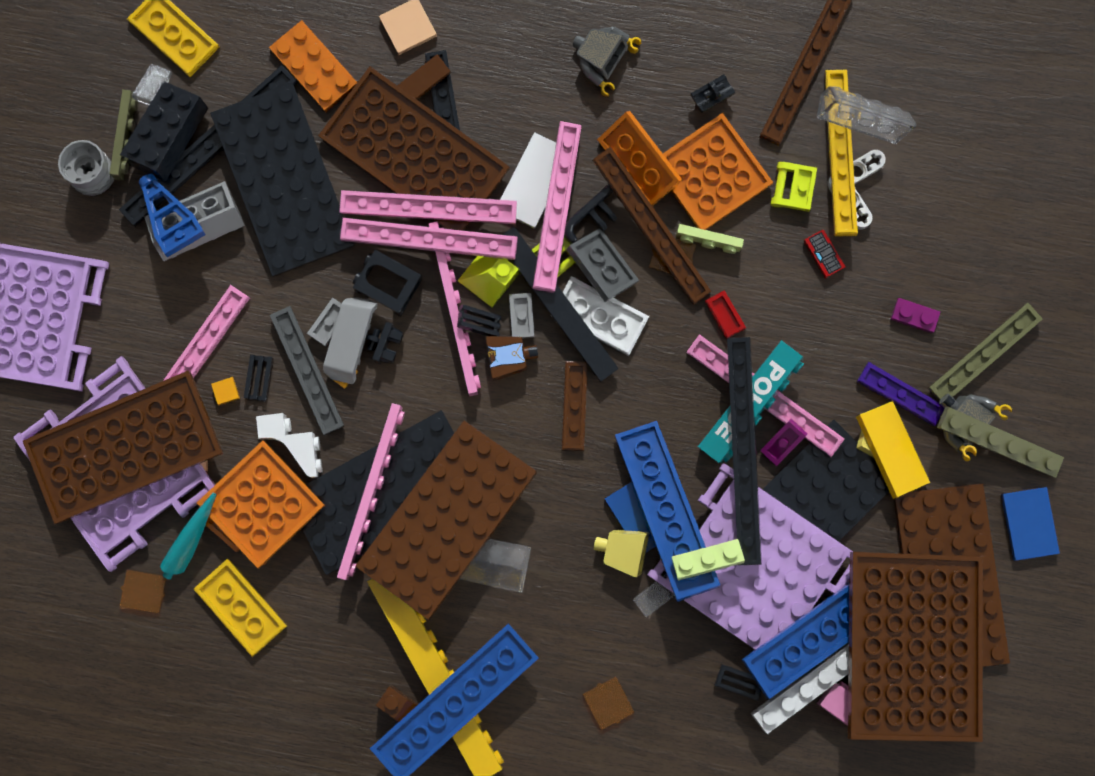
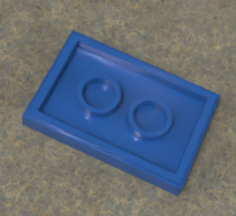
[604,482,656,552]
[1001,487,1060,561]

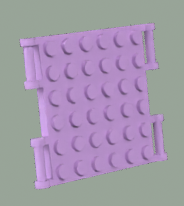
[0,243,109,392]
[14,356,216,572]
[647,463,853,650]

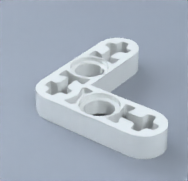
[828,150,885,230]

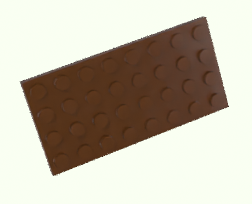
[318,66,510,231]
[23,370,223,524]
[356,421,537,620]
[894,484,1010,667]

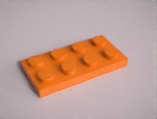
[269,20,357,113]
[597,111,682,207]

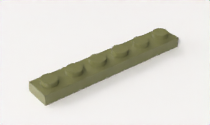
[928,303,1043,401]
[937,407,1064,478]

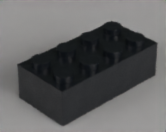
[120,81,209,182]

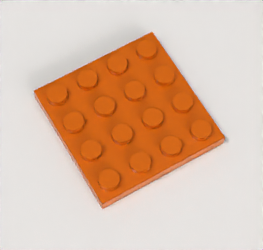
[663,113,773,230]
[197,440,325,568]

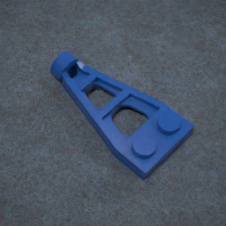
[139,174,206,258]

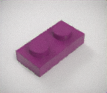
[890,298,940,333]
[761,419,808,466]

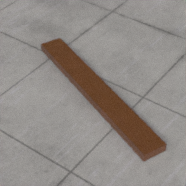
[759,0,851,146]
[592,147,712,304]

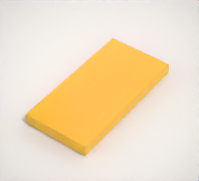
[127,0,220,77]
[856,401,930,499]
[194,559,287,657]

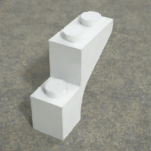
[256,413,323,479]

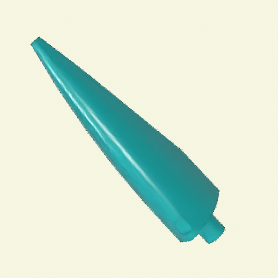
[160,492,217,579]

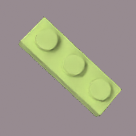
[676,224,744,254]
[671,539,745,580]

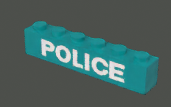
[698,340,804,464]

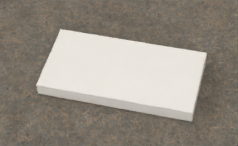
[500,132,556,229]
[563,276,649,356]

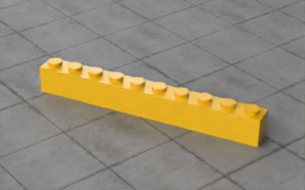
[367,579,504,776]

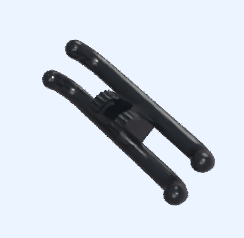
[564,184,617,245]

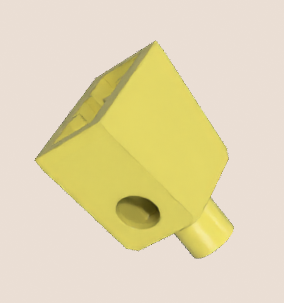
[594,530,650,577]

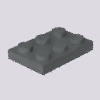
[566,228,639,302]

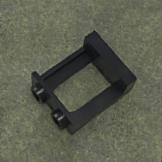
[352,250,423,317]

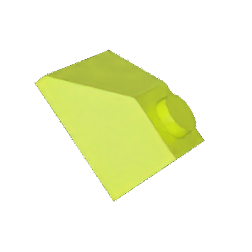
[458,256,519,308]

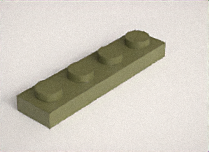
[109,89,138,181]

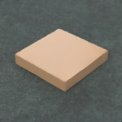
[379,0,437,55]

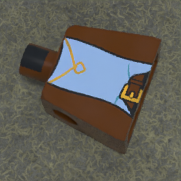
[486,336,538,381]

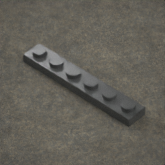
[270,306,344,436]

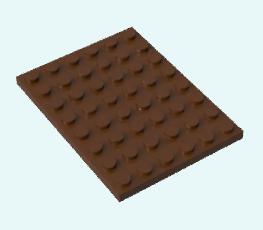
[848,552,983,742]

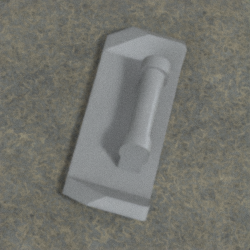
[323,297,377,384]

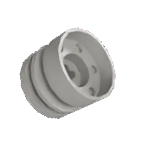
[58,140,114,196]

